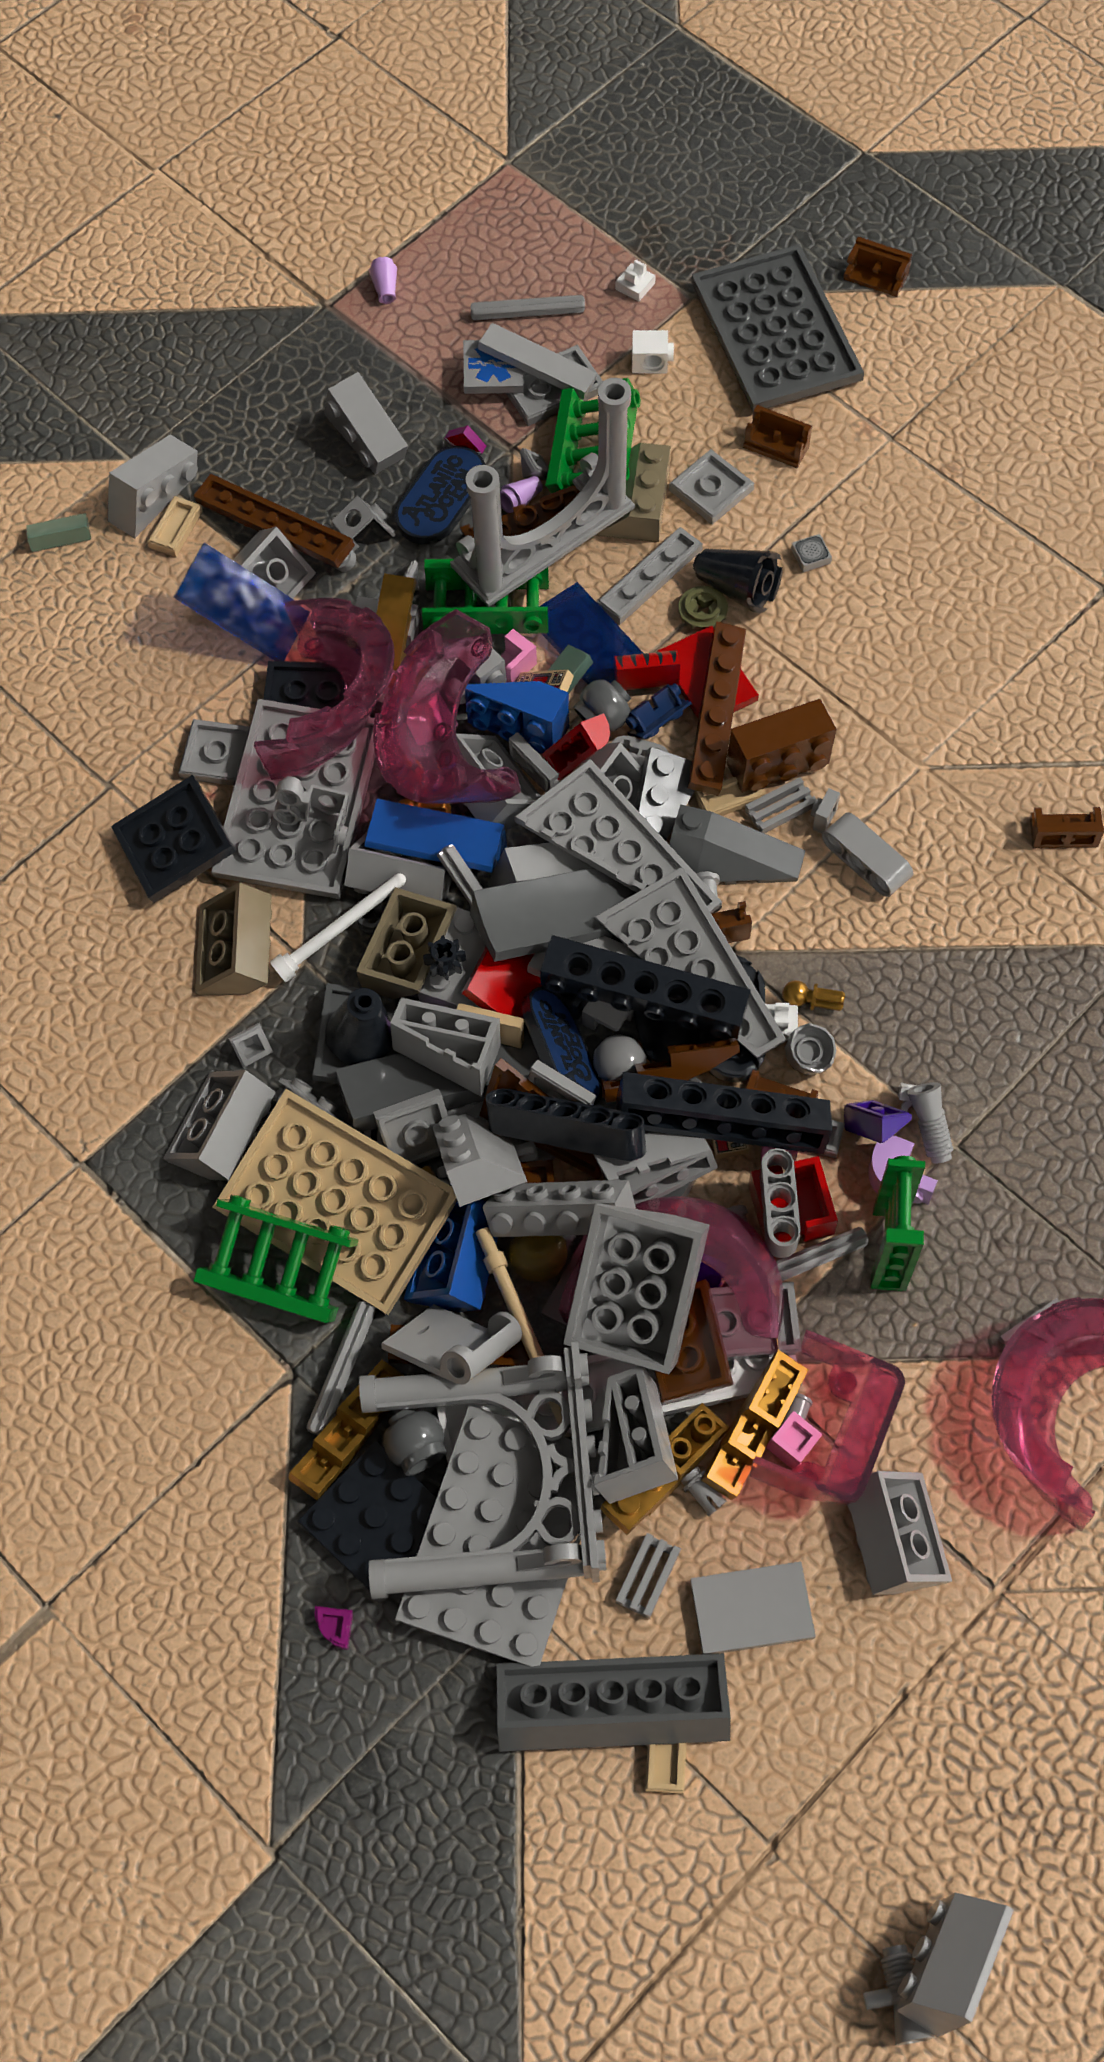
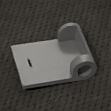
[381,1304,522,1385]

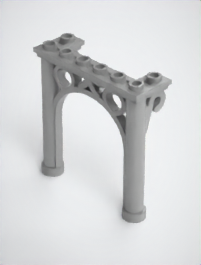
[450,378,635,607]
[359,1342,606,1599]

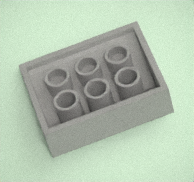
[563,1203,710,1374]

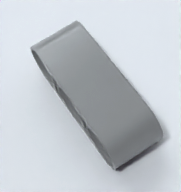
[822,812,914,897]
[760,1148,800,1258]

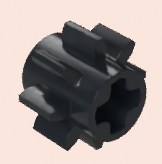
[423,935,466,980]

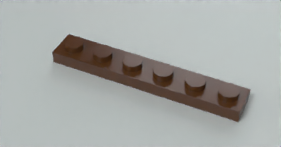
[193,473,355,569]
[687,621,747,796]

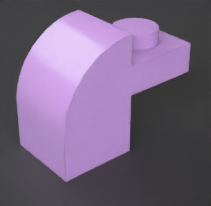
[868,1135,937,1205]

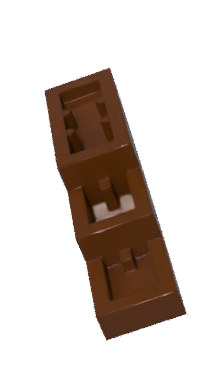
[603,1038,740,1103]

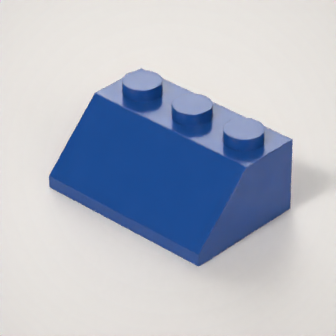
[404,1199,498,1312]

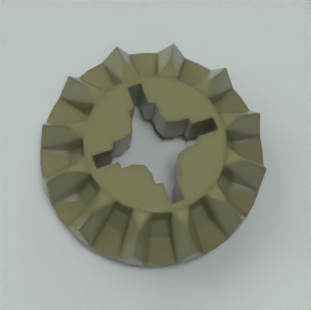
[678,586,728,629]

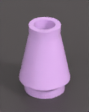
[369,257,397,304]
[500,475,543,513]

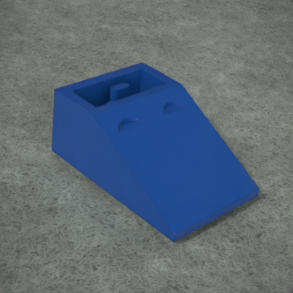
[464,681,569,754]

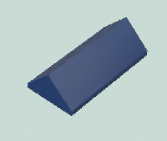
[364,799,507,873]

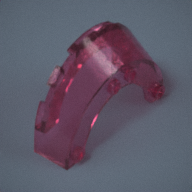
[254,598,395,780]
[373,609,521,804]
[559,1196,784,1351]
[992,1297,1104,1531]

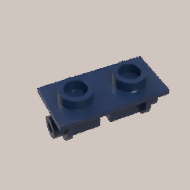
[626,683,692,739]

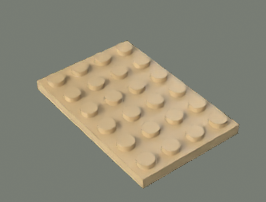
[212,1089,457,1315]

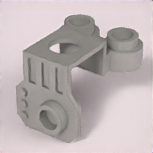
[322,495,396,572]
[273,776,349,854]

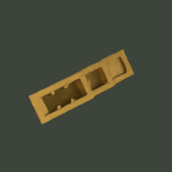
[363,573,416,706]
[701,1350,809,1500]
[288,1360,404,1500]

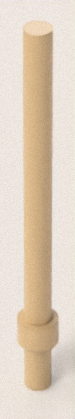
[475,1227,562,1426]

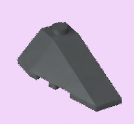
[670,804,805,885]

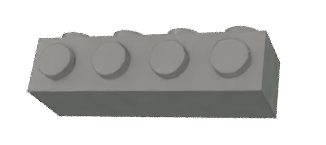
[483,1180,636,1237]

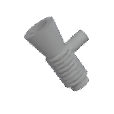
[907,1082,953,1164]
[863,1945,935,2046]

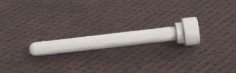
[270,873,406,983]

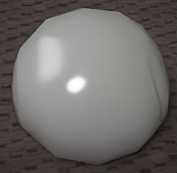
[785,1023,837,1075]
[593,1034,647,1081]

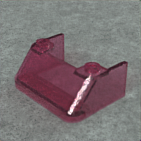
[749,1329,905,1504]

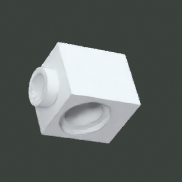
[632,330,674,373]

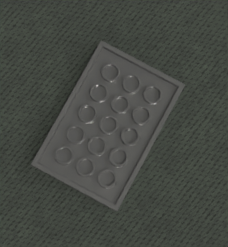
[691,244,864,412]

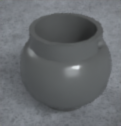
[573,679,631,732]
[383,1408,447,1476]

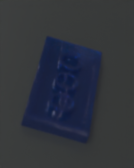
[173,542,311,661]
[539,582,643,685]

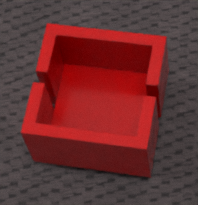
[748,1156,838,1250]

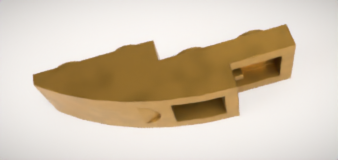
[600,1403,729,1535]

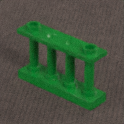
[546,378,641,493]
[422,559,549,635]
[870,1156,925,1291]
[193,1194,359,1323]

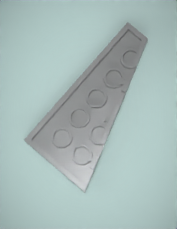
[514,759,722,914]
[595,866,786,1058]

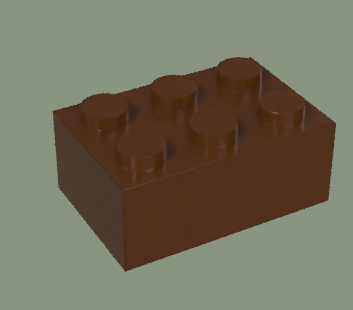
[726,699,837,793]

